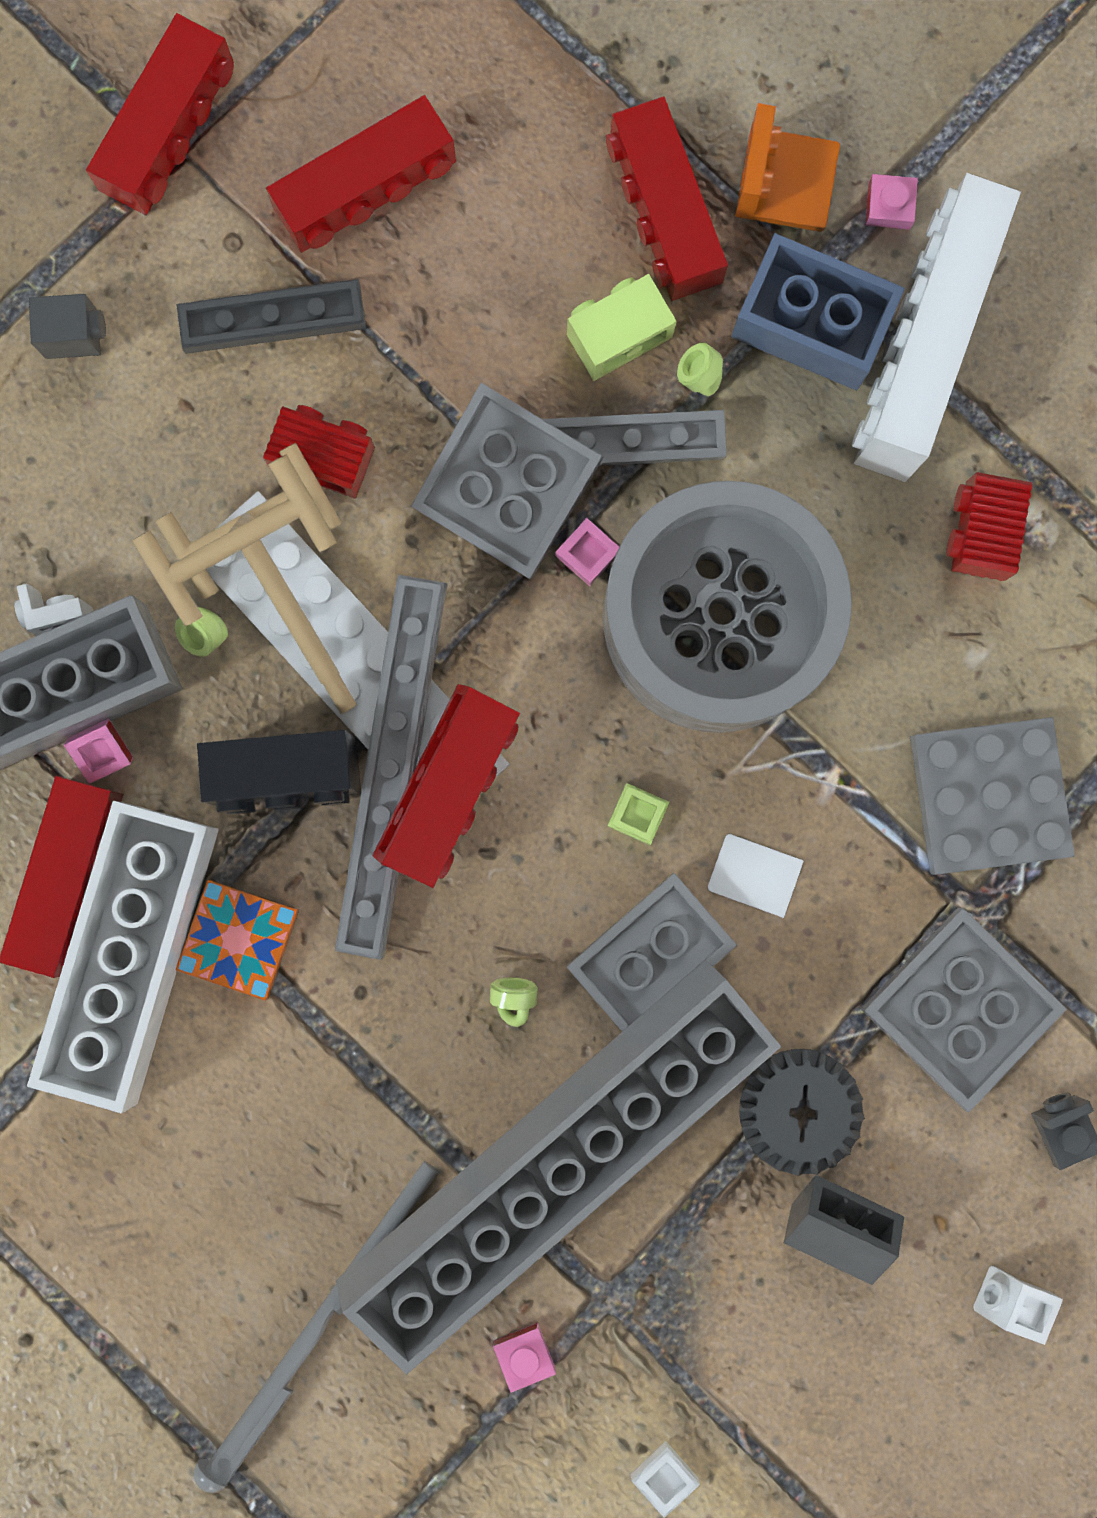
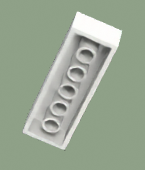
[852,173,1021,482]
[27,801,219,1113]

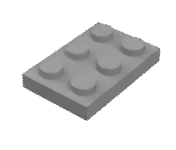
[566,873,737,1032]

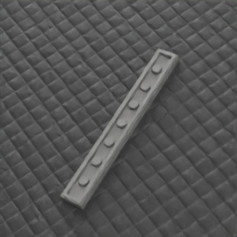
[335,575,448,960]

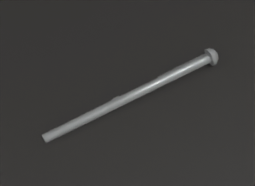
[194,1161,439,1493]

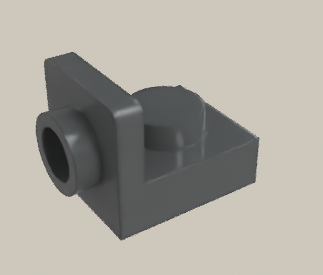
[1031,1093,1097,1170]

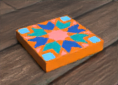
[176,880,300,1001]

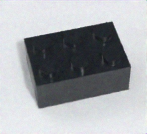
[197,730,361,815]

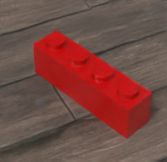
[86,13,234,216]
[266,95,456,253]
[606,96,728,301]
[372,684,520,888]
[0,776,124,978]

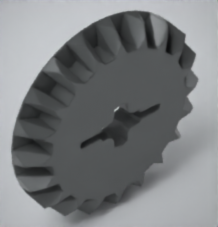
[739,1049,865,1176]

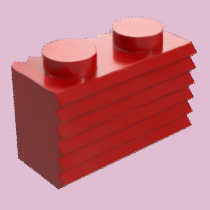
[263,405,375,499]
[946,472,1033,581]

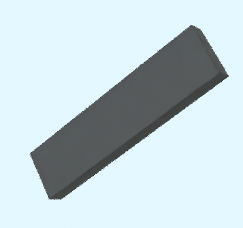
[176,279,366,354]

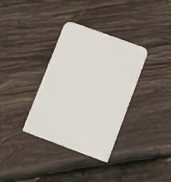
[708,834,804,918]

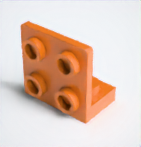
[735,103,840,232]

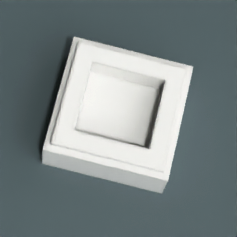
[630,1441,700,1518]

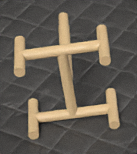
[132,443,357,714]

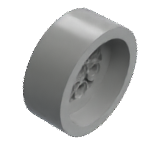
[602,481,852,733]

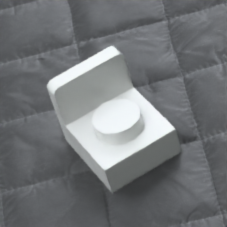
[14,583,93,636]
[973,1266,1063,1345]

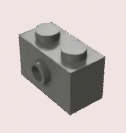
[783,1175,904,1285]

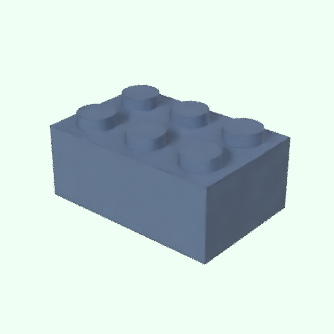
[731,233,905,391]

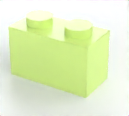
[567,274,677,381]

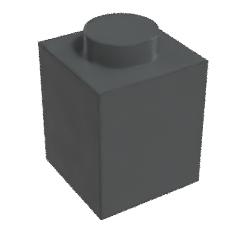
[29,294,106,359]

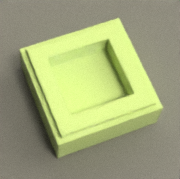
[607,783,669,845]

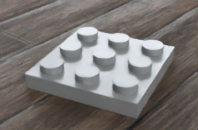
[411,383,604,579]
[910,717,1075,875]
[861,908,1067,1113]

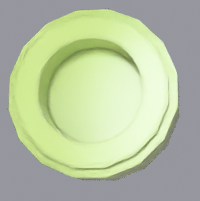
[677,343,723,396]
[175,607,228,657]
[490,977,538,1027]

